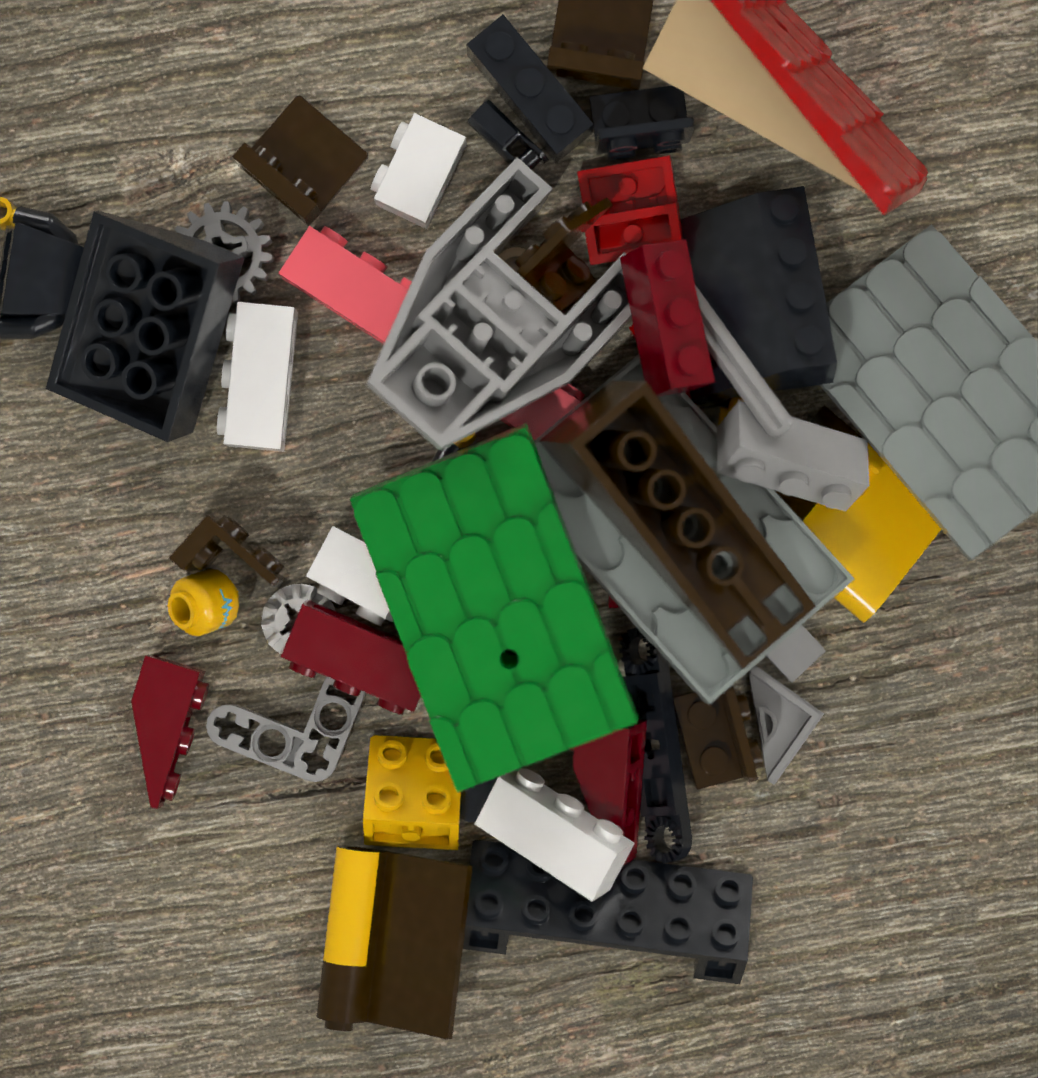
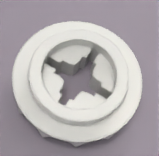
[261,584,335,654]

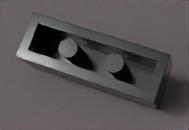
[466,15,594,163]

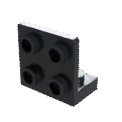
[589,85,695,160]

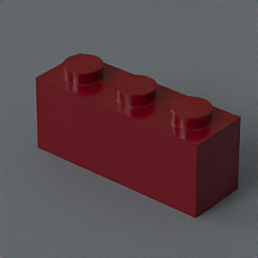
[620,239,715,397]
[281,599,421,715]

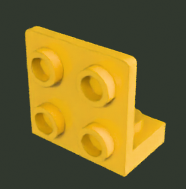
[363,735,461,850]

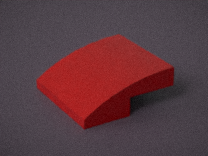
[577,155,683,265]

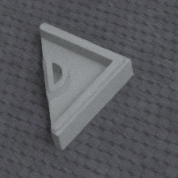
[748,665,824,785]

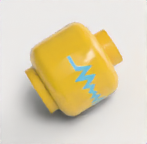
[168,569,239,636]

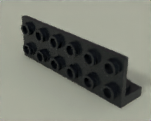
[463,840,753,984]

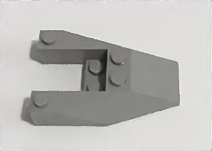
[366,157,632,451]

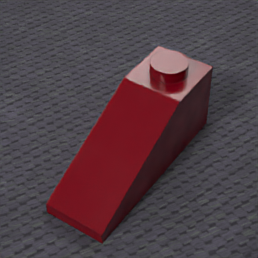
[570,719,647,865]

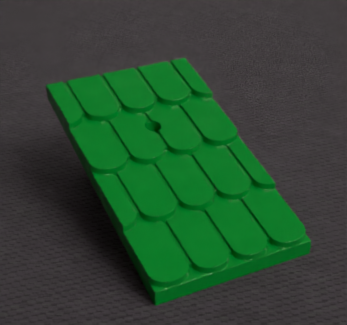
[350,423,638,792]

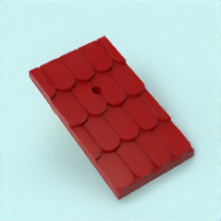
[642,0,928,215]

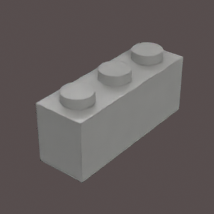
[717,400,869,512]

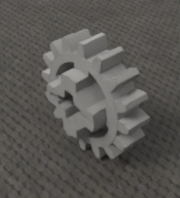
[175,201,274,304]

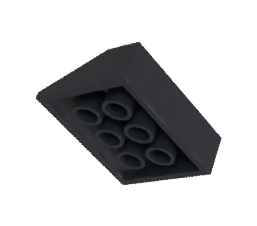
[681,186,837,403]
[46,210,245,442]

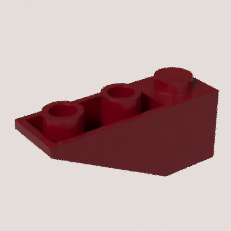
[131,655,209,809]

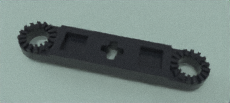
[619,627,692,863]

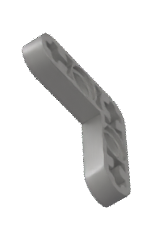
[206,676,366,782]

